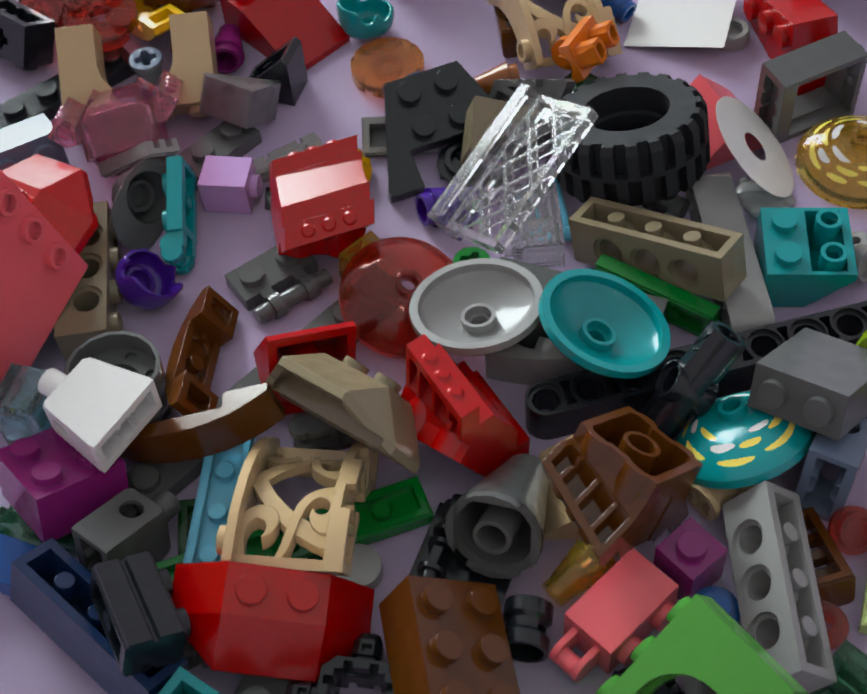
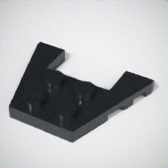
[384,61,535,204]

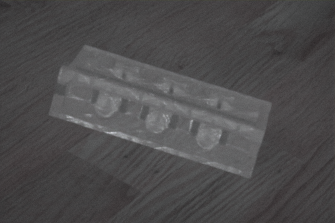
[427,83,599,255]

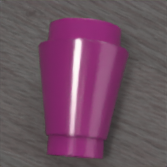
[214,23,245,74]

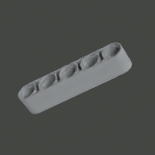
[686,172,775,333]

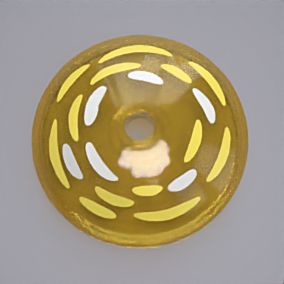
[795,115,867,209]

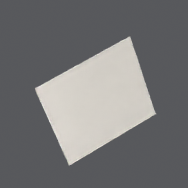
[624,0,736,48]

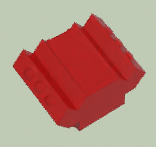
[269,135,375,258]
[401,334,530,477]

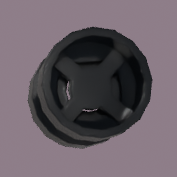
[503,594,554,663]

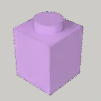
[197,155,263,214]

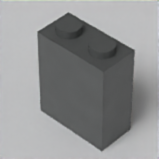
[747,327,867,441]

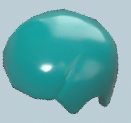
[336,0,395,40]

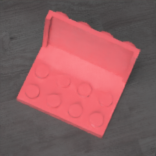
[0,169,89,411]

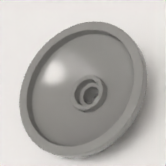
[409,258,543,356]

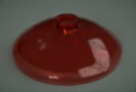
[338,237,453,359]

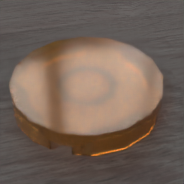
[351,37,425,98]

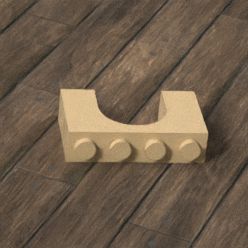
[54,11,218,131]

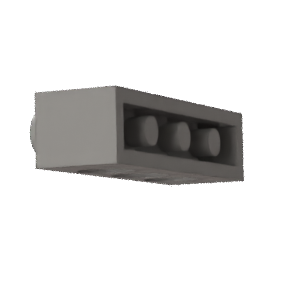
[721,480,837,694]

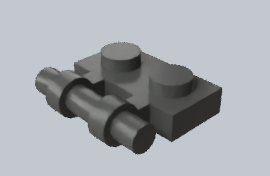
[224,246,333,324]

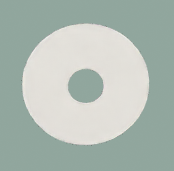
[716,96,794,198]

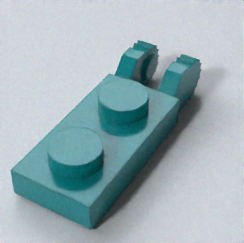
[160,155,197,276]

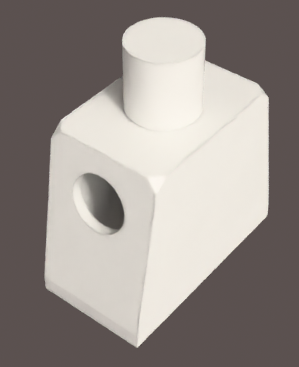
[38,357,162,473]

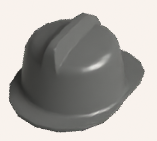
[111,159,166,250]

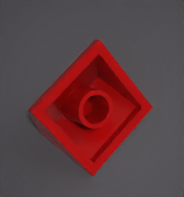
[253,321,356,415]

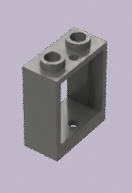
[754,30,867,143]

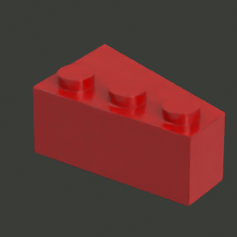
[743,0,838,95]

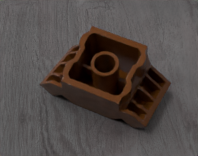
[541,406,703,567]

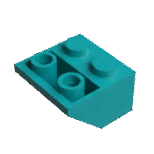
[754,208,858,307]

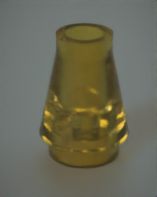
[542,539,616,607]

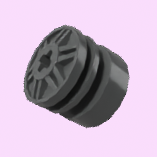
[64,331,174,424]

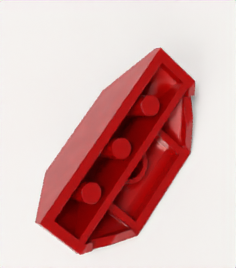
[2,154,99,255]
[171,561,375,683]

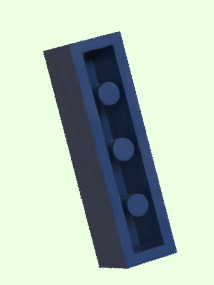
[10,538,188,694]

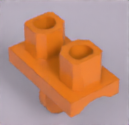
[551,15,620,83]

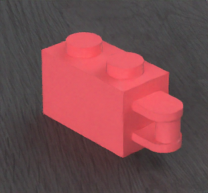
[549,548,679,682]

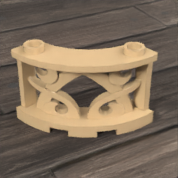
[487,0,622,71]
[216,437,379,577]

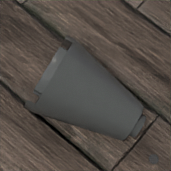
[444,454,549,579]

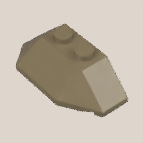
[265,353,420,474]

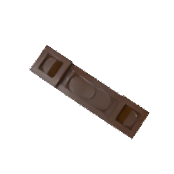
[165,285,239,416]
[120,382,285,463]

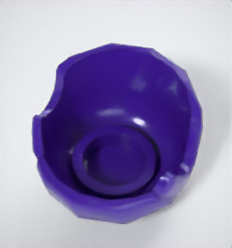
[115,248,183,310]

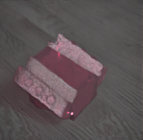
[47,70,183,166]

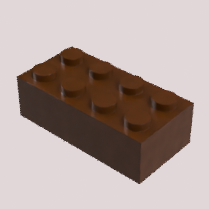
[379,575,520,694]

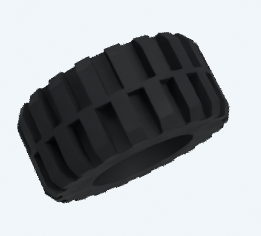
[548,72,710,208]

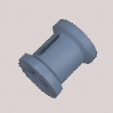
[129,47,167,94]

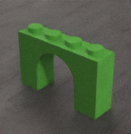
[596,594,808,694]

